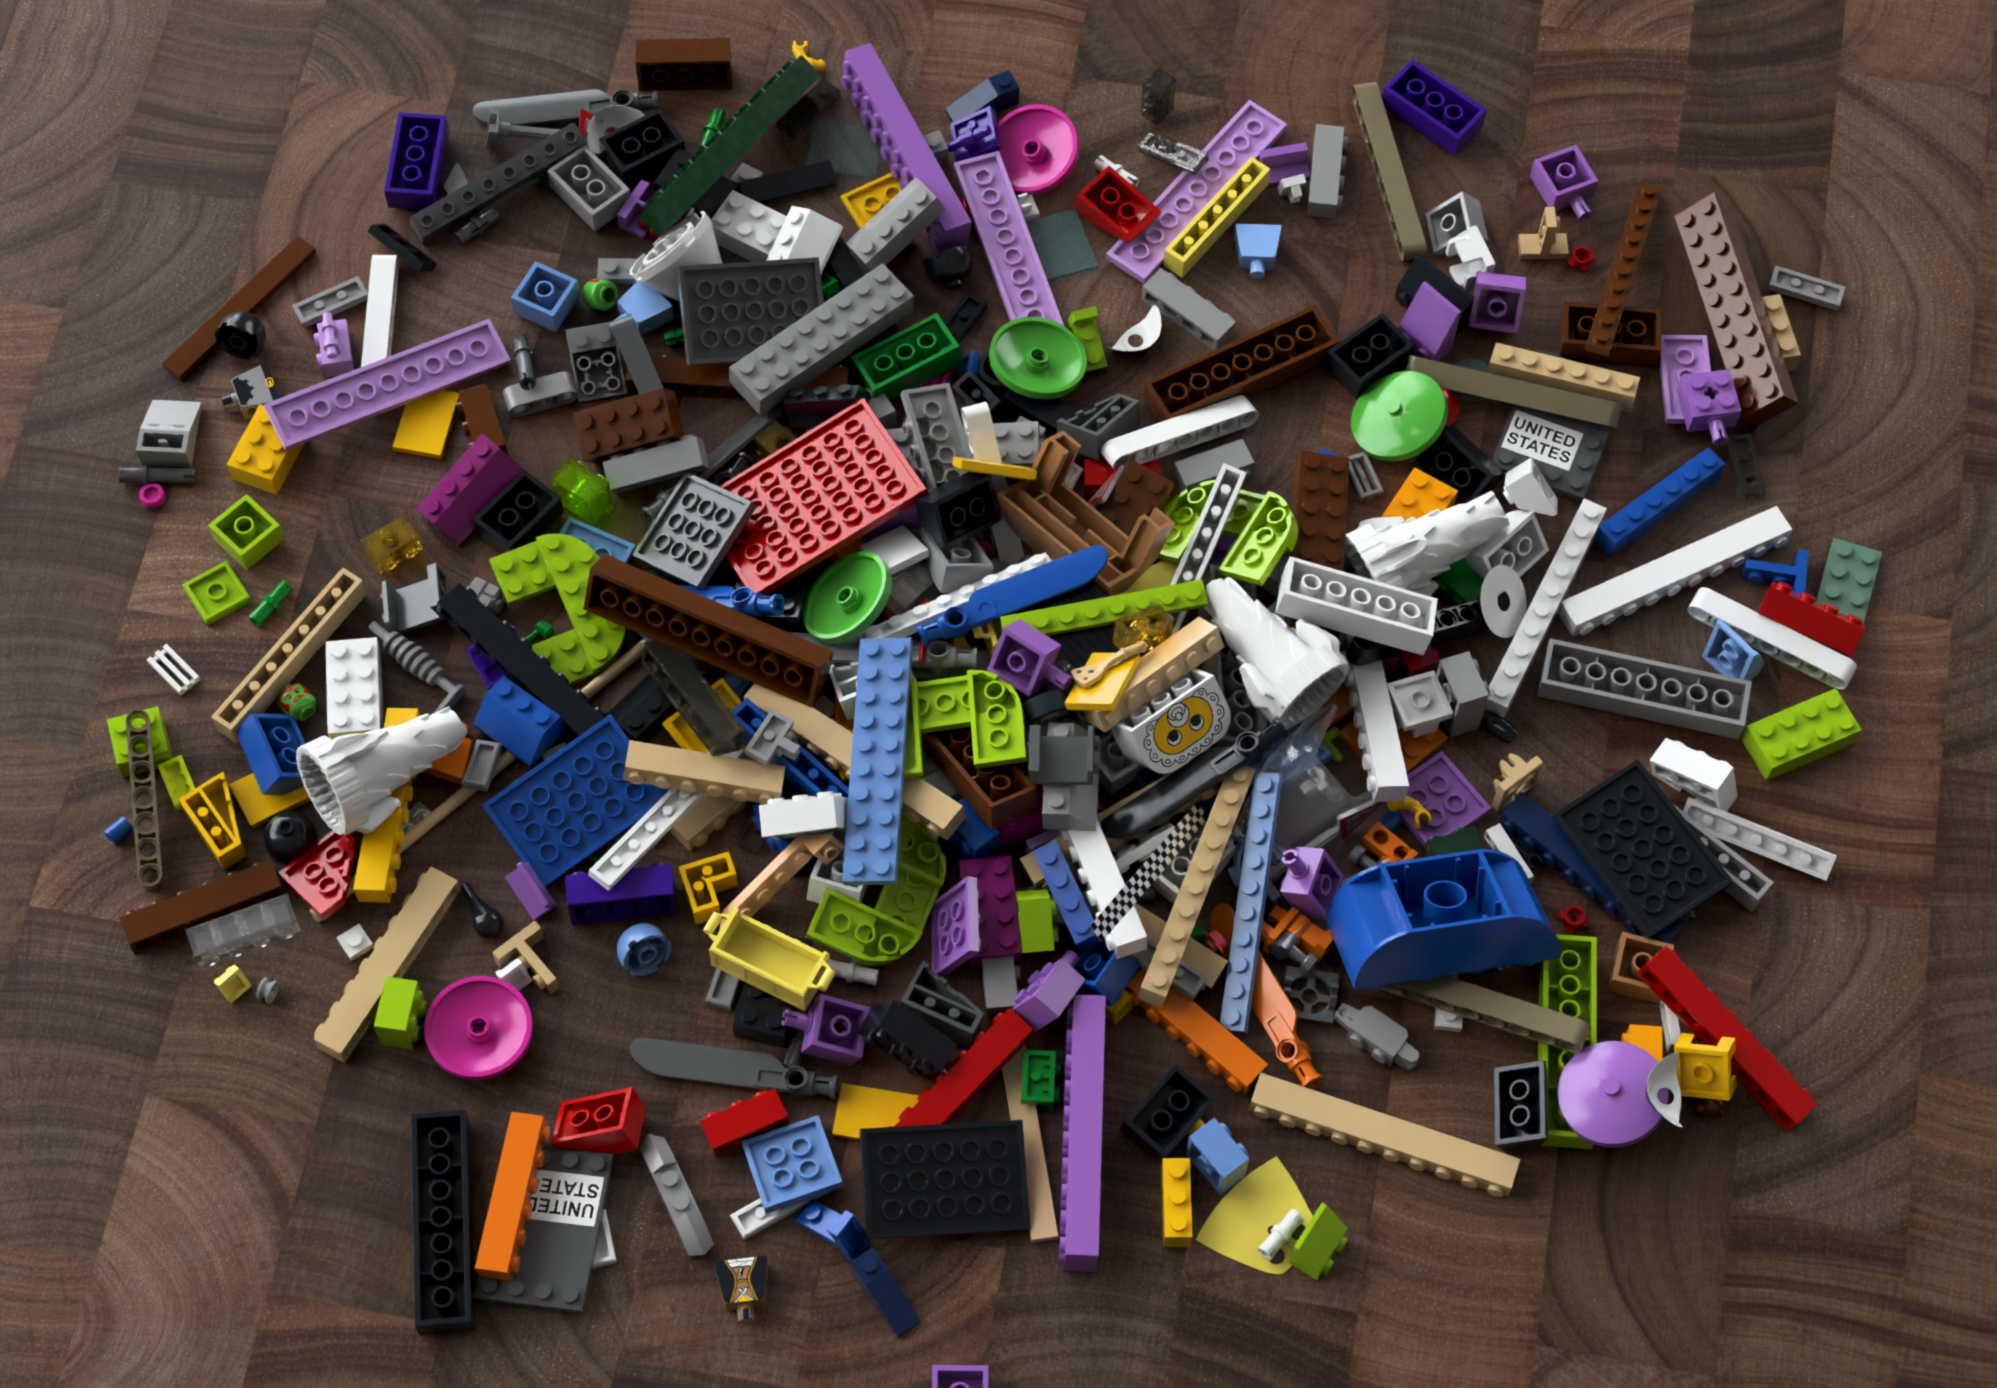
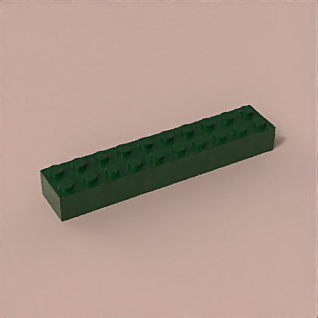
[640,55,821,237]

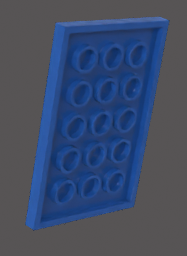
[482,714,667,888]

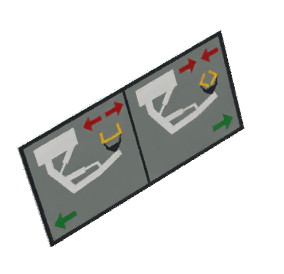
[403,800,432,833]

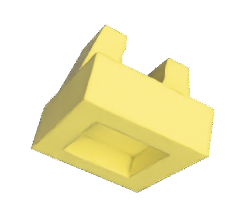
[214,965,252,1003]

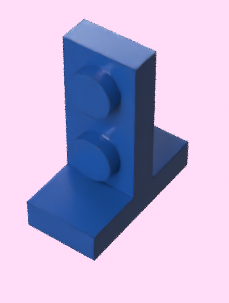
[1741,550,1809,594]
[796,1199,871,1261]

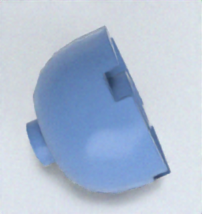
[617,923,671,977]

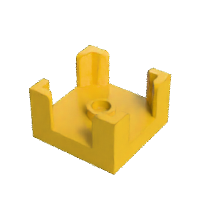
[1674,1033,1737,1101]

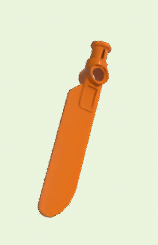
[1210,903,1323,1089]

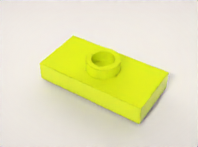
[157,755,195,811]

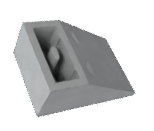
[565,321,627,402]
[136,400,202,468]

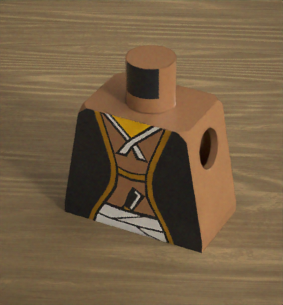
[714,1256,768,1324]

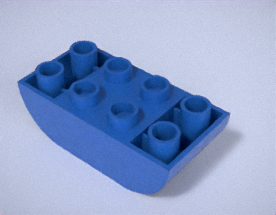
[1326,849,1561,990]

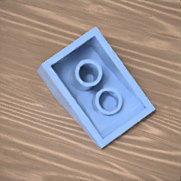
[1702,619,1765,681]

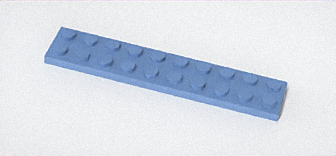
[842,637,913,885]

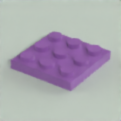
[1385,751,1491,854]
[930,876,981,978]

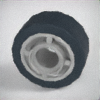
[1022,689,1073,727]

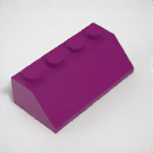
[417,434,524,547]

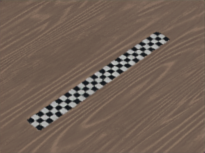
[1091,802,1208,942]

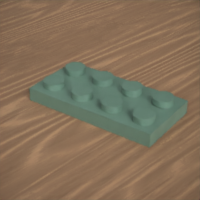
[1816,538,1882,623]

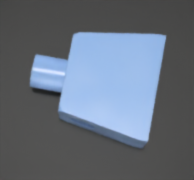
[1234,224,1281,279]
[613,282,674,335]

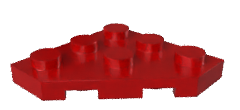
[278,830,358,921]

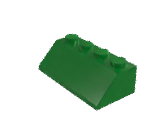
[851,313,964,401]

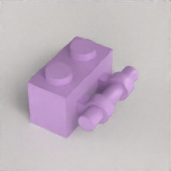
[314,312,355,377]

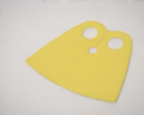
[1196,1156,1313,1274]

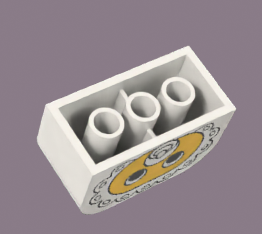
[1110,668,1231,774]

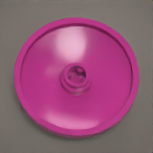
[997,104,1080,195]
[424,976,533,1080]

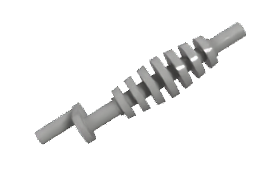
[369,621,466,713]

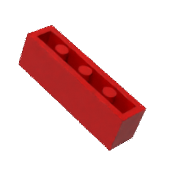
[1758,581,1865,656]

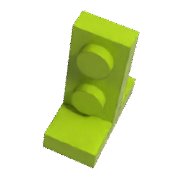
[1066,306,1108,373]

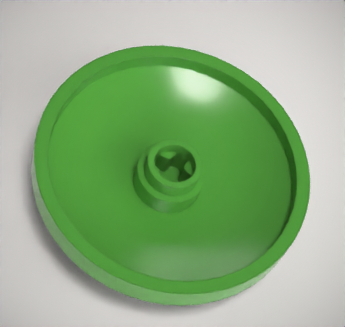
[989,317,1087,399]
[1351,371,1448,462]
[803,551,892,644]

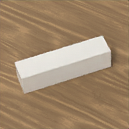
[1484,823,1534,883]

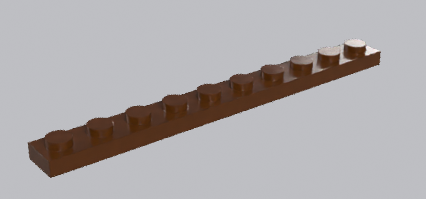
[1585,182,1663,357]

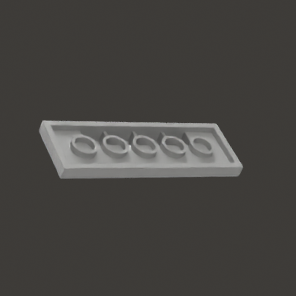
[900,383,973,492]

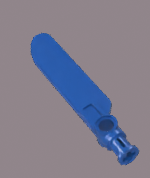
[916,545,1108,647]
[678,585,785,618]

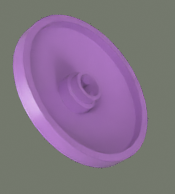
[1558,1041,1669,1148]

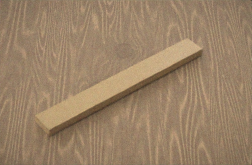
[1002,1046,1059,1243]

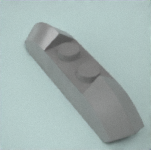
[639,1134,714,1256]

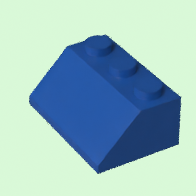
[473,676,565,767]
[235,713,306,795]

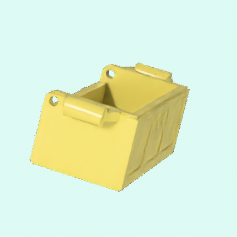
[703,907,836,1011]

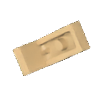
[1518,207,1569,259]
[492,921,559,995]

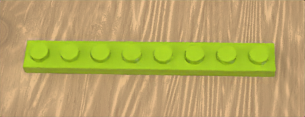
[1000,579,1208,636]

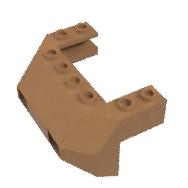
[997,431,1175,597]

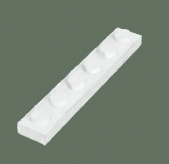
[1683,797,1837,881]

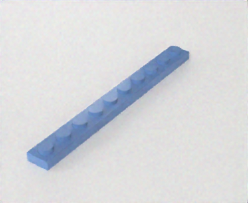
[1220,772,1283,1034]

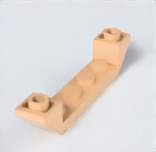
[719,833,845,931]

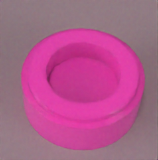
[139,483,166,509]

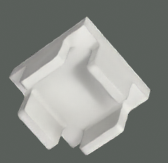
[1446,225,1496,291]
[1387,670,1454,738]

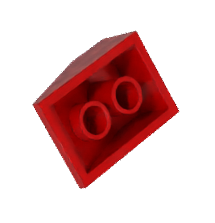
[1073,165,1162,244]
[551,1087,647,1154]

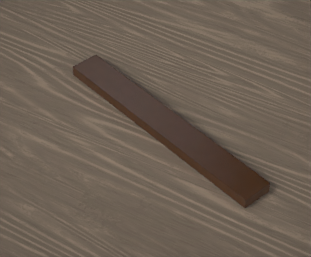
[162,236,316,380]

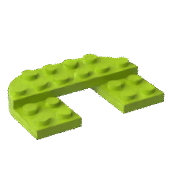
[1158,480,1298,586]
[489,534,625,686]
[904,670,1028,779]
[805,812,946,966]

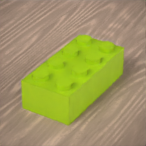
[1741,688,1862,781]

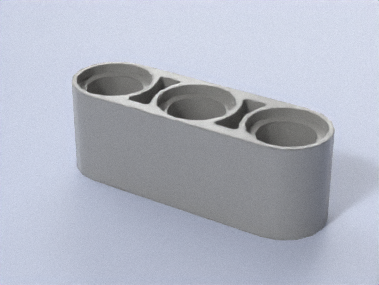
[502,371,578,417]

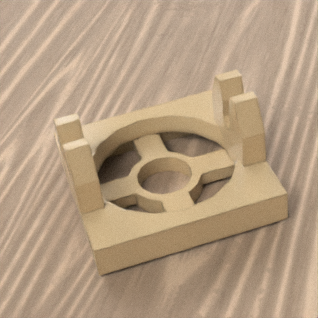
[1491,753,1543,813]

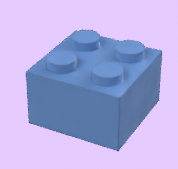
[511,261,580,332]
[1186,1118,1249,1195]

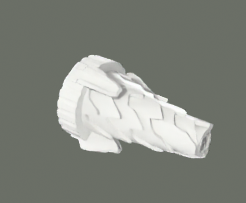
[1345,491,1510,597]
[1203,577,1350,730]
[296,706,468,835]

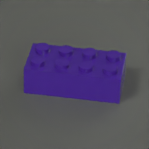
[1382,60,1487,156]
[384,112,449,210]
[565,863,677,925]

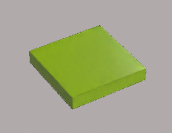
[182,560,252,626]

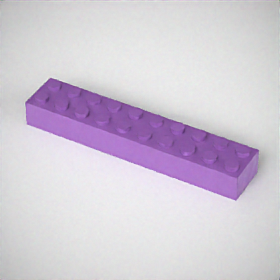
[841,43,972,255]
[1059,995,1106,1272]

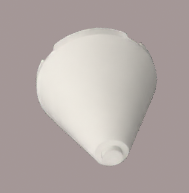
[629,211,722,302]

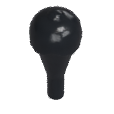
[461,882,504,938]

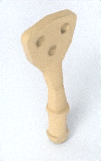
[1071,641,1148,688]

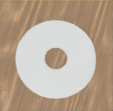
[1480,565,1527,638]

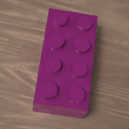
[959,855,1022,969]

